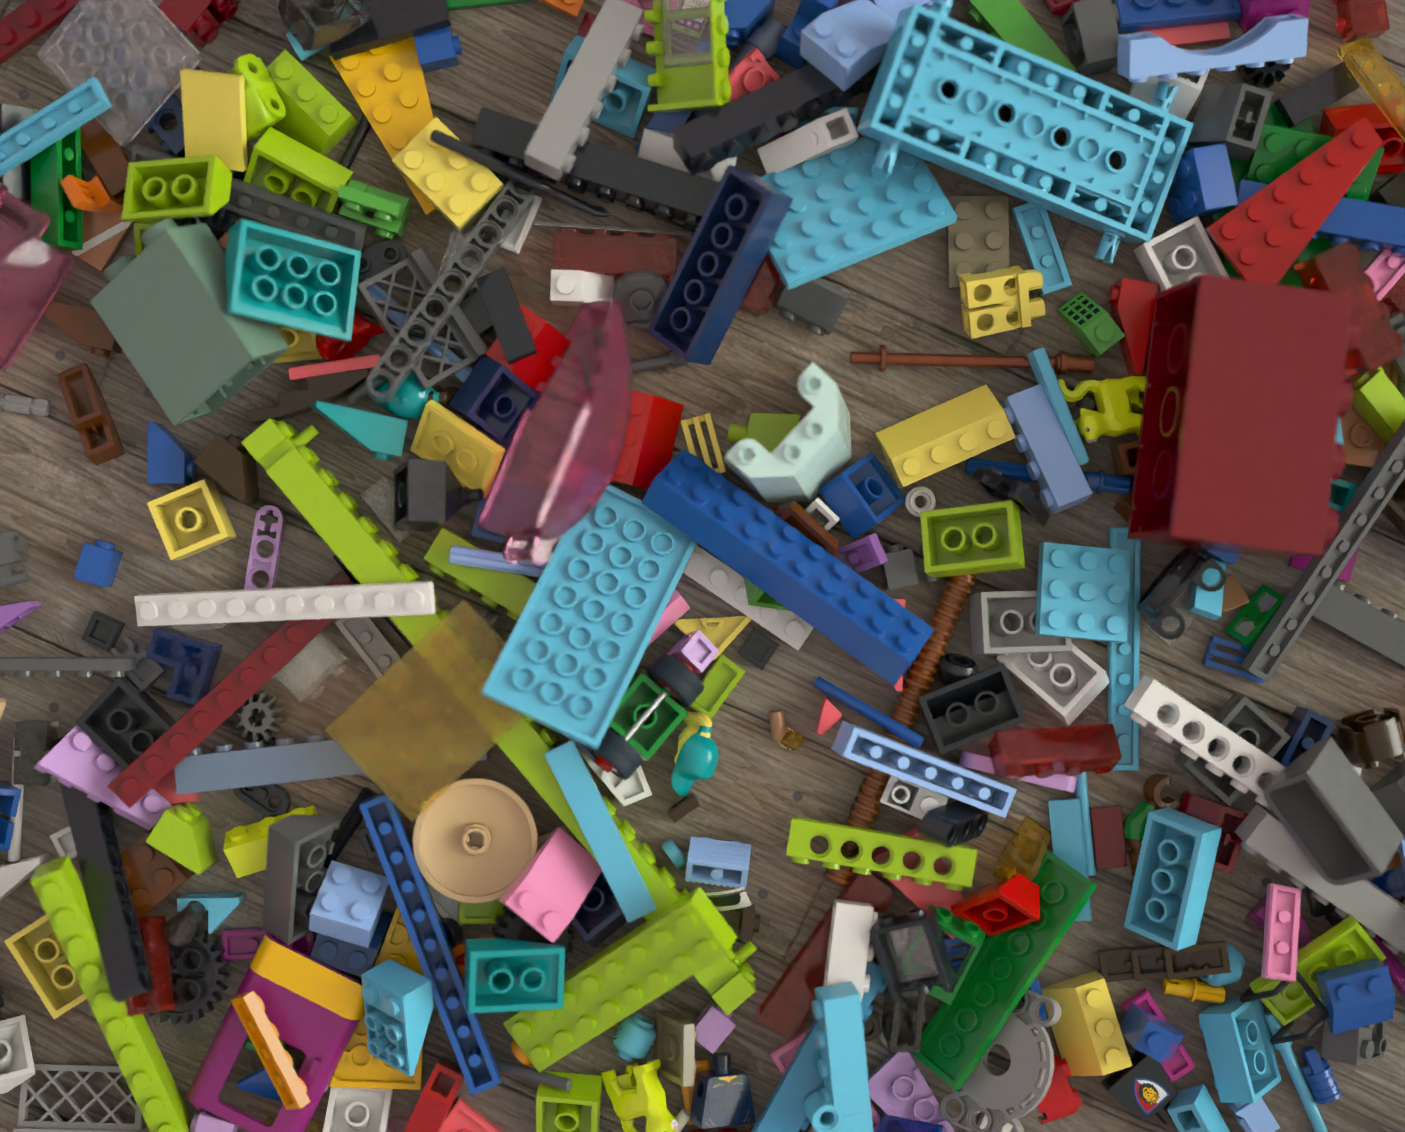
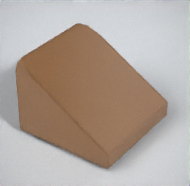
[1222,573,1250,613]

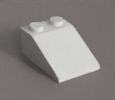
[996,644,1110,726]
[323,1087,393,1132]

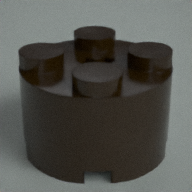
[1336,708,1405,769]

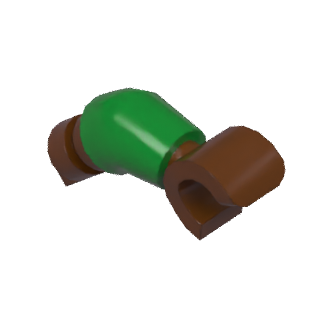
[1124,773,1180,876]

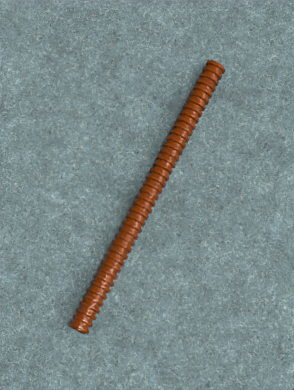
[824,573,979,885]

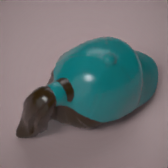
[374,373,459,419]

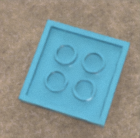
[1035,542,1131,643]

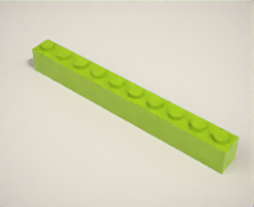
[30,855,192,1132]

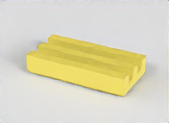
[681,413,726,474]

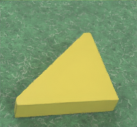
[673,616,752,661]

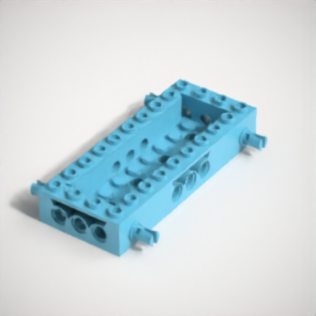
[856,0,1194,265]

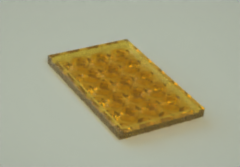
[325,599,524,821]

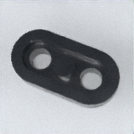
[358,240,408,282]
[233,784,291,817]

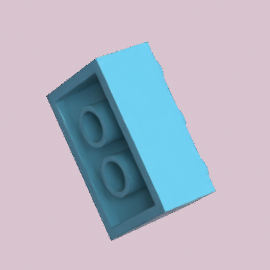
[550,35,656,139]
[1198,993,1282,1104]

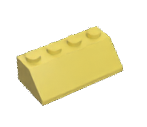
[875,384,1016,488]

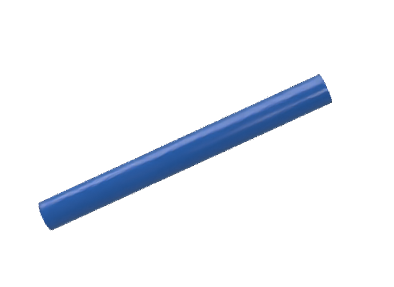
[813,676,925,748]

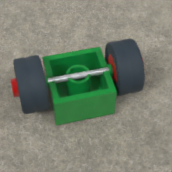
[585,653,704,780]

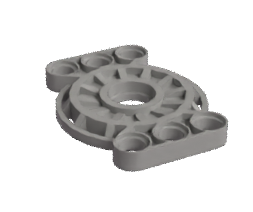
[940,989,1062,1132]

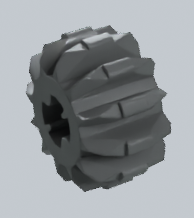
[233,690,287,742]

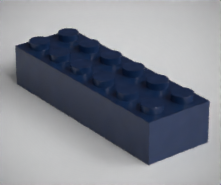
[647,164,793,365]

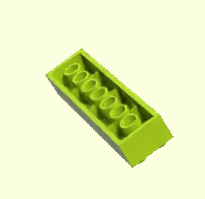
[502,886,737,1072]

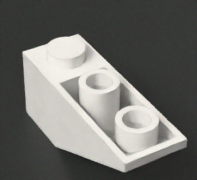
[757,108,858,174]

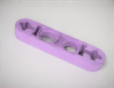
[244,505,286,623]
[959,750,1077,792]

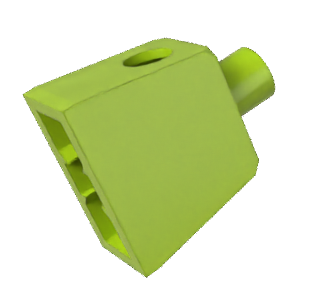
[726,413,800,454]

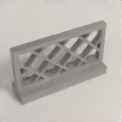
[13,1063,146,1132]

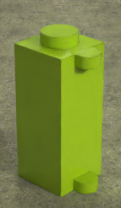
[1351,365,1405,446]

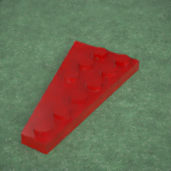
[1206,117,1383,285]

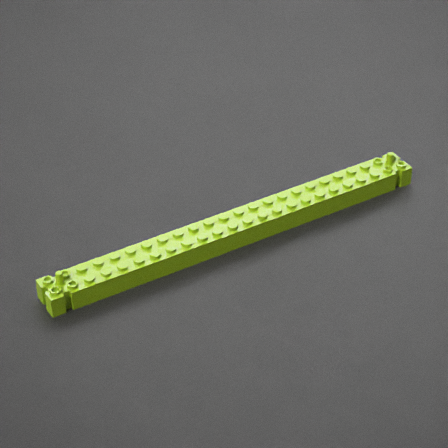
[241,418,757,1016]

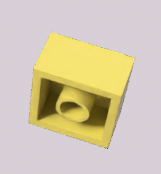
[147,479,237,560]

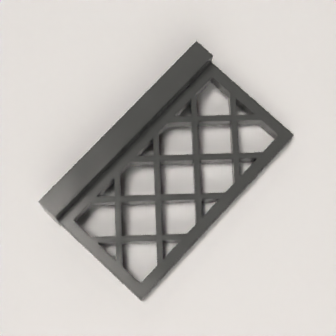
[357,248,489,391]

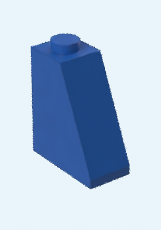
[1119,1002,1186,1063]

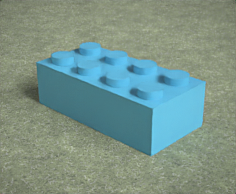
[1124,807,1222,951]

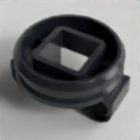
[1136,548,1226,640]

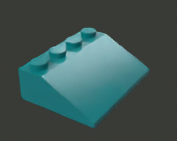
[225,219,361,342]

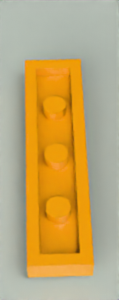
[230,991,310,1110]

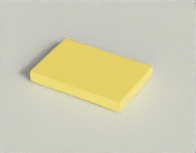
[180,69,248,172]
[410,399,505,499]

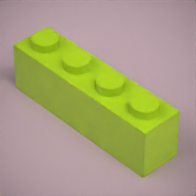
[424,527,538,622]

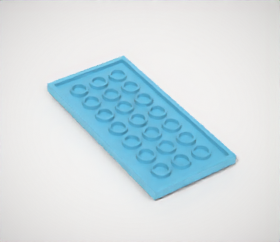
[481,477,697,750]

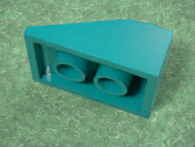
[464,938,565,1013]

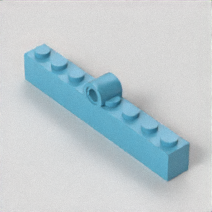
[804,981,873,1132]

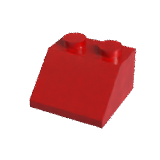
[486,304,574,393]
[951,874,1040,937]

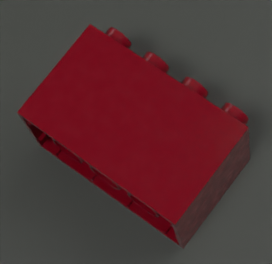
[1127,274,1360,558]

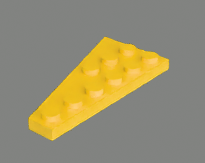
[329,905,425,1090]

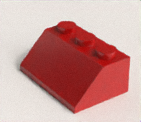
[1319,99,1405,175]
[602,388,684,490]

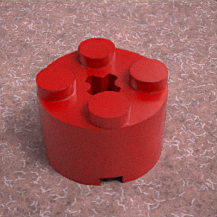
[1031,1053,1082,1125]

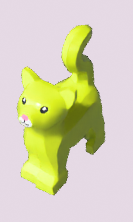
[1058,376,1146,443]
[601,1059,678,1132]

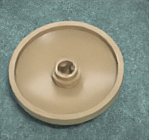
[413,777,538,903]

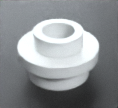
[905,487,936,517]

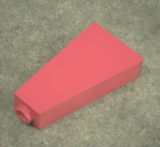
[871,825,965,940]

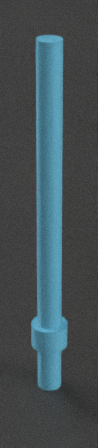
[1264,1010,1328,1132]

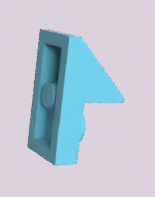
[177,892,246,935]

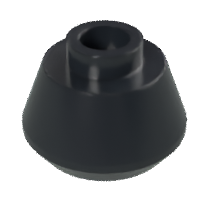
[938,653,979,686]

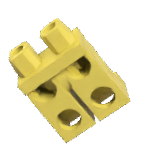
[958,265,1046,339]

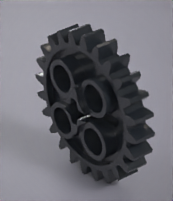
[135,922,230,1025]

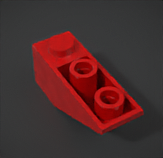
[404,1059,465,1132]

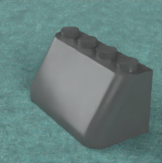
[1263,737,1404,886]

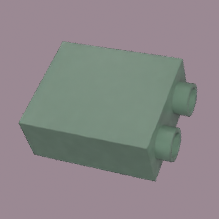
[90,219,290,426]

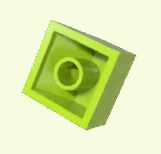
[146,802,218,875]

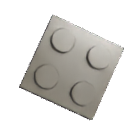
[654,1010,697,1087]

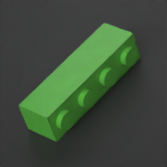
[965,0,1077,72]

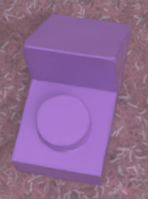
[837,533,888,573]

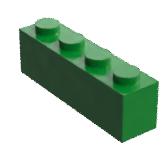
[30,127,83,253]

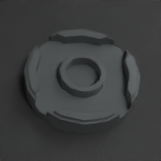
[611,269,669,329]

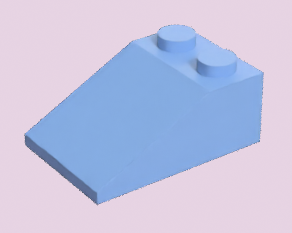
[800,0,896,91]

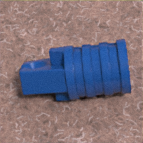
[1300,1045,1342,1104]

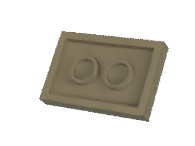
[946,195,1009,289]

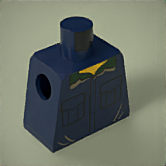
[690,1052,755,1129]

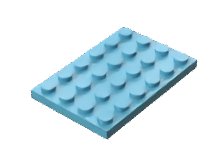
[761,136,957,290]

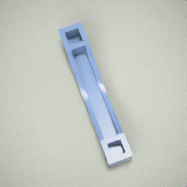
[1117,13,1308,83]

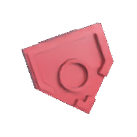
[728,47,780,102]

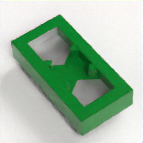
[1224,584,1285,650]

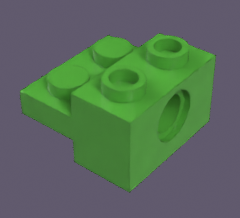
[337,179,413,240]

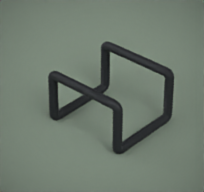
[1240,971,1329,1044]

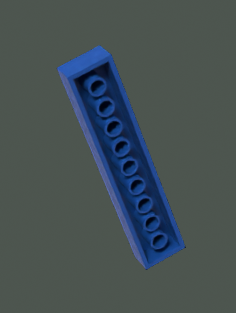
[642,449,935,686]

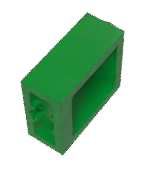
[900,904,986,1005]

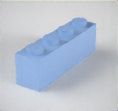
[1002,384,1092,515]

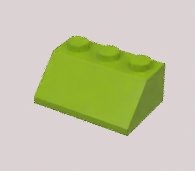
[267,49,358,156]
[244,127,354,214]
[122,155,232,222]

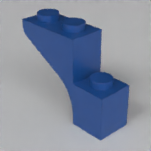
[774,0,839,69]

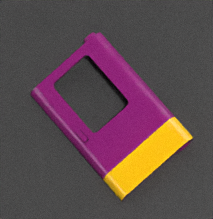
[187,931,365,1132]

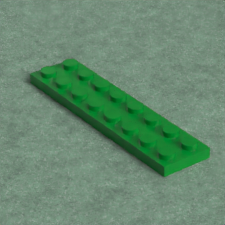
[910,850,1098,1091]

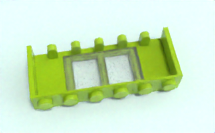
[644,0,732,114]

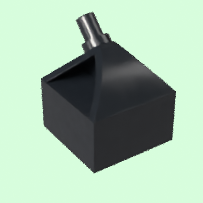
[394,459,484,532]

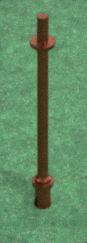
[850,345,1095,375]

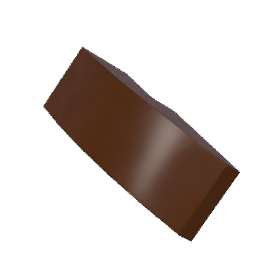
[57,363,125,465]

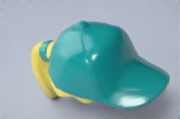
[671,708,719,796]

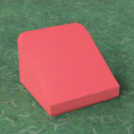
[815,696,842,736]

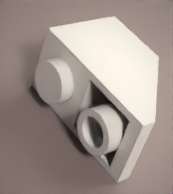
[880,775,949,819]

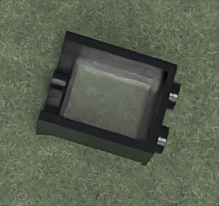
[869,907,960,1002]

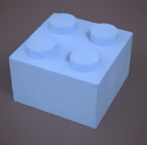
[309,860,390,948]

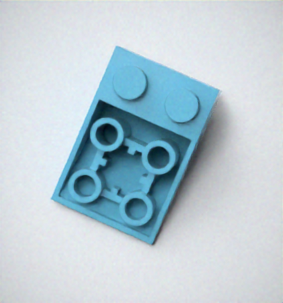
[361,959,434,1077]

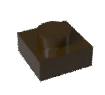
[738,904,760,941]

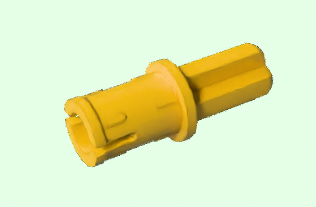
[1162,977,1226,1004]

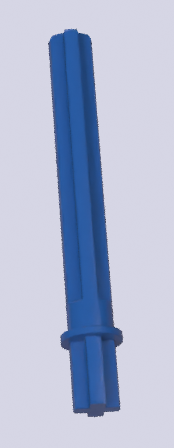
[965,458,1131,494]

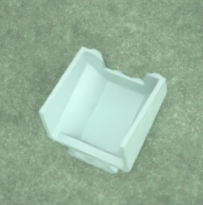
[723,362,852,503]

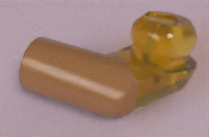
[768,710,804,750]

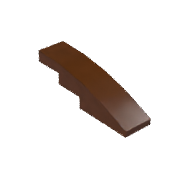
[56,83,129,198]

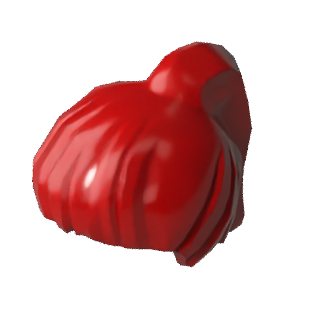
[315,309,385,362]

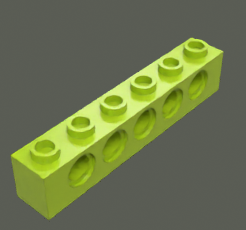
[786,816,977,891]

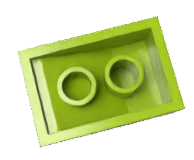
[536,1071,602,1132]

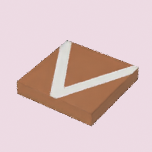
[69,210,135,272]

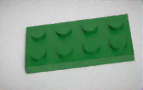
[1243,123,1385,201]

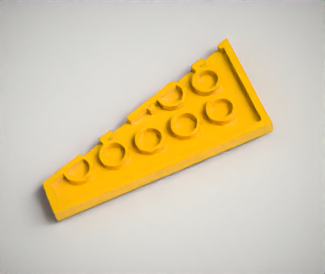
[329,38,438,217]

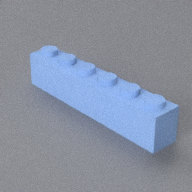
[831,721,1017,818]

